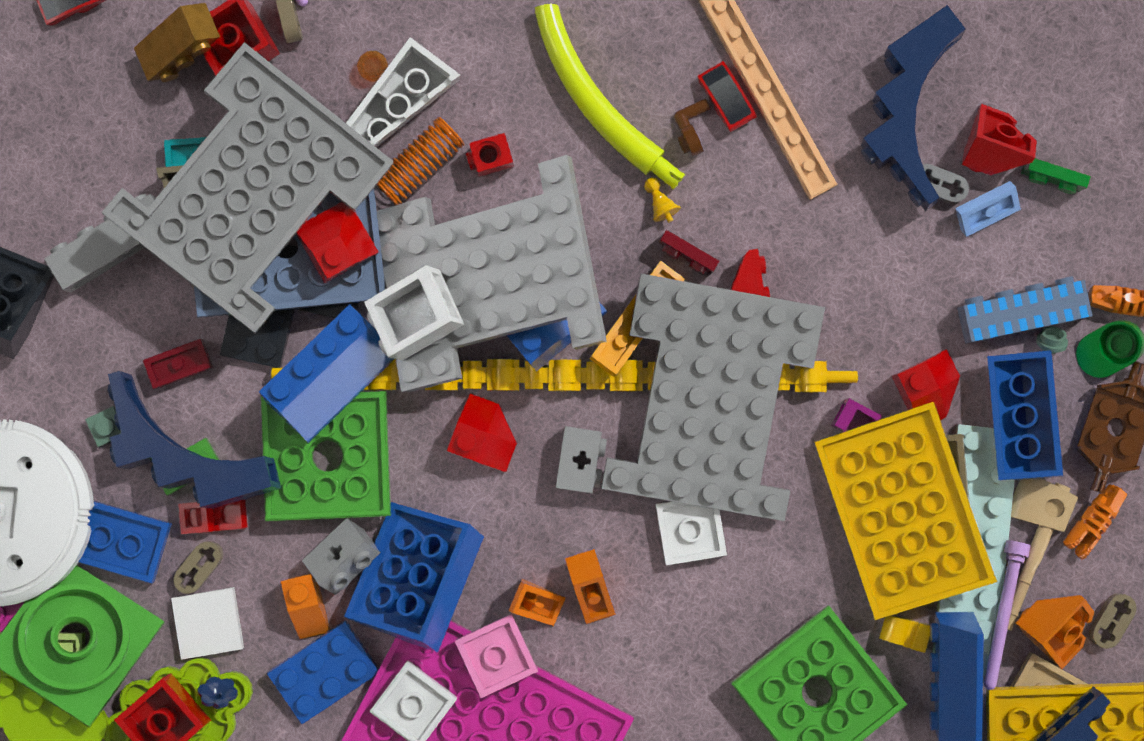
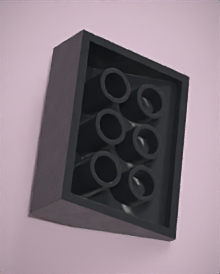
[0,247,54,359]

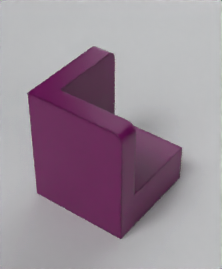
[831,398,882,432]

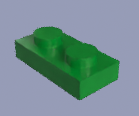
[1021,158,1091,194]

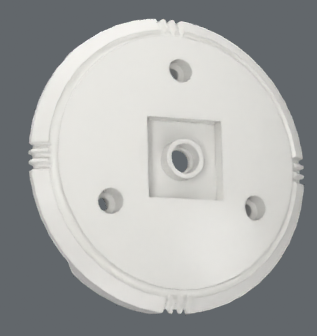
[0,419,94,606]

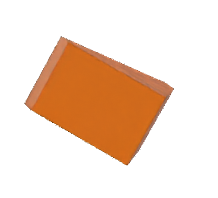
[508,579,566,626]

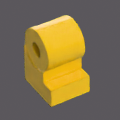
[879,615,930,653]

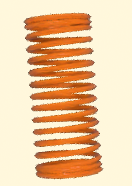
[377,117,465,205]

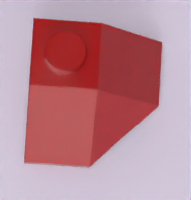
[962,104,1037,176]
[891,349,960,420]
[447,393,517,472]

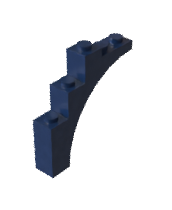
[861,5,966,212]
[108,371,281,509]

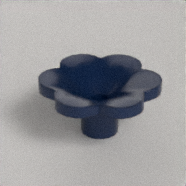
[198,677,238,709]

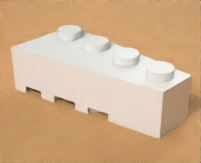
[346,37,460,148]

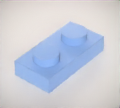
[955,181,1021,237]

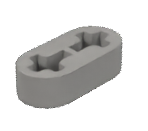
[923,164,969,204]

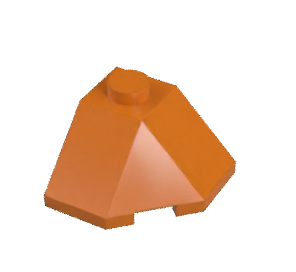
[1016,595,1094,669]

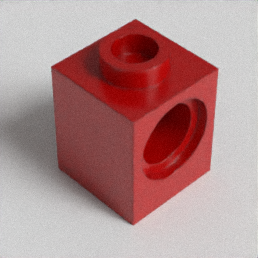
[466,133,514,177]

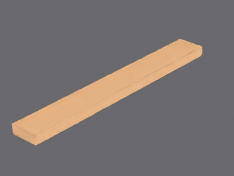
[698,0,838,200]

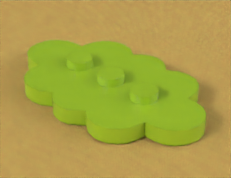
[103,657,253,741]
[0,670,109,741]

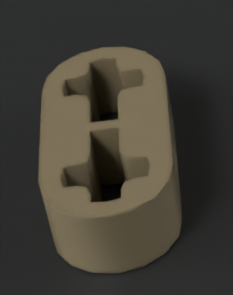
[276,0,303,43]
[174,541,223,594]
[1089,593,1137,649]

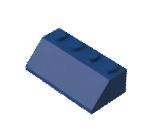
[259,304,394,443]
[987,350,1064,480]
[929,612,984,741]

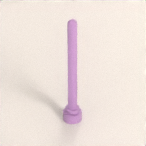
[984,540,1031,690]

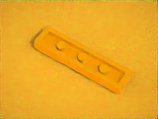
[589,261,685,377]

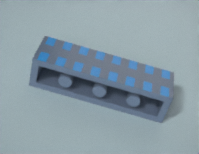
[957,276,1093,344]

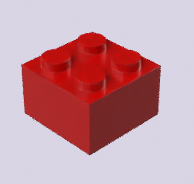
[204,0,280,75]
[114,673,212,741]

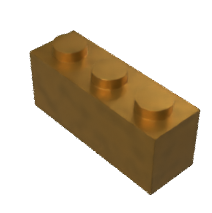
[134,3,220,82]

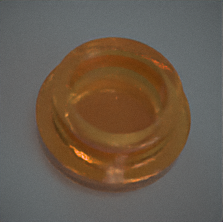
[357,51,388,82]

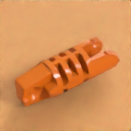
[1089,285,1144,318]
[1063,484,1127,560]

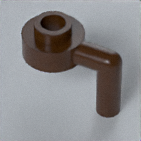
[674,98,710,157]

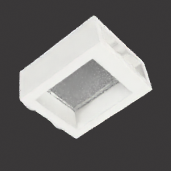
[364,265,464,360]

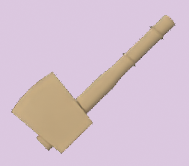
[1008,478,1078,631]

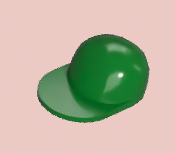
[1076,320,1144,378]

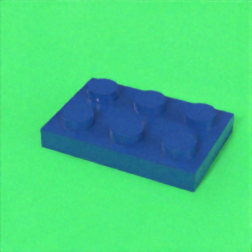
[79,501,172,583]
[267,620,379,724]

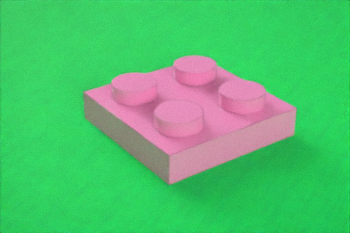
[455,613,538,698]

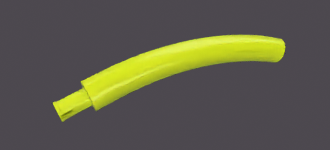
[534,4,686,190]

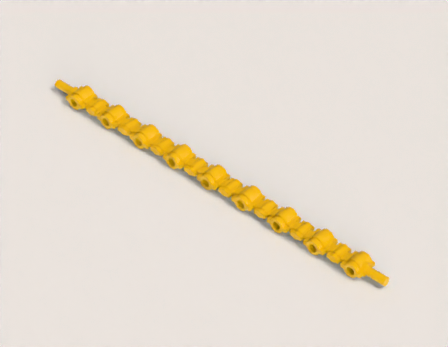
[271,359,858,393]

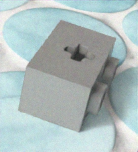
[556,426,607,494]
[302,518,381,595]

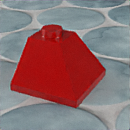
[296,202,379,283]

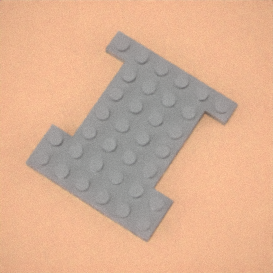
[101,42,394,334]
[377,155,607,393]
[601,274,825,521]

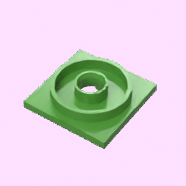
[261,391,391,521]
[0,565,164,728]
[730,605,907,741]

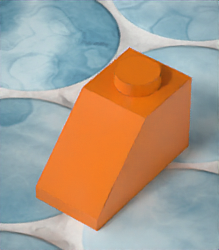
[565,549,616,624]
[281,573,330,639]

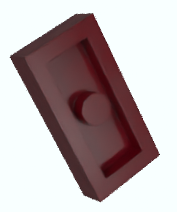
[659,230,720,275]
[143,338,213,389]

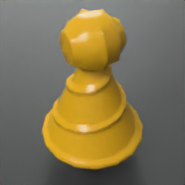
[644,177,681,223]

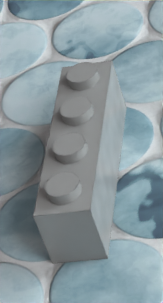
[44,194,156,293]

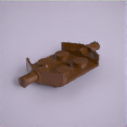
[1076,361,1144,493]

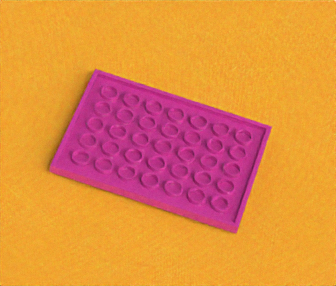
[342,620,634,741]

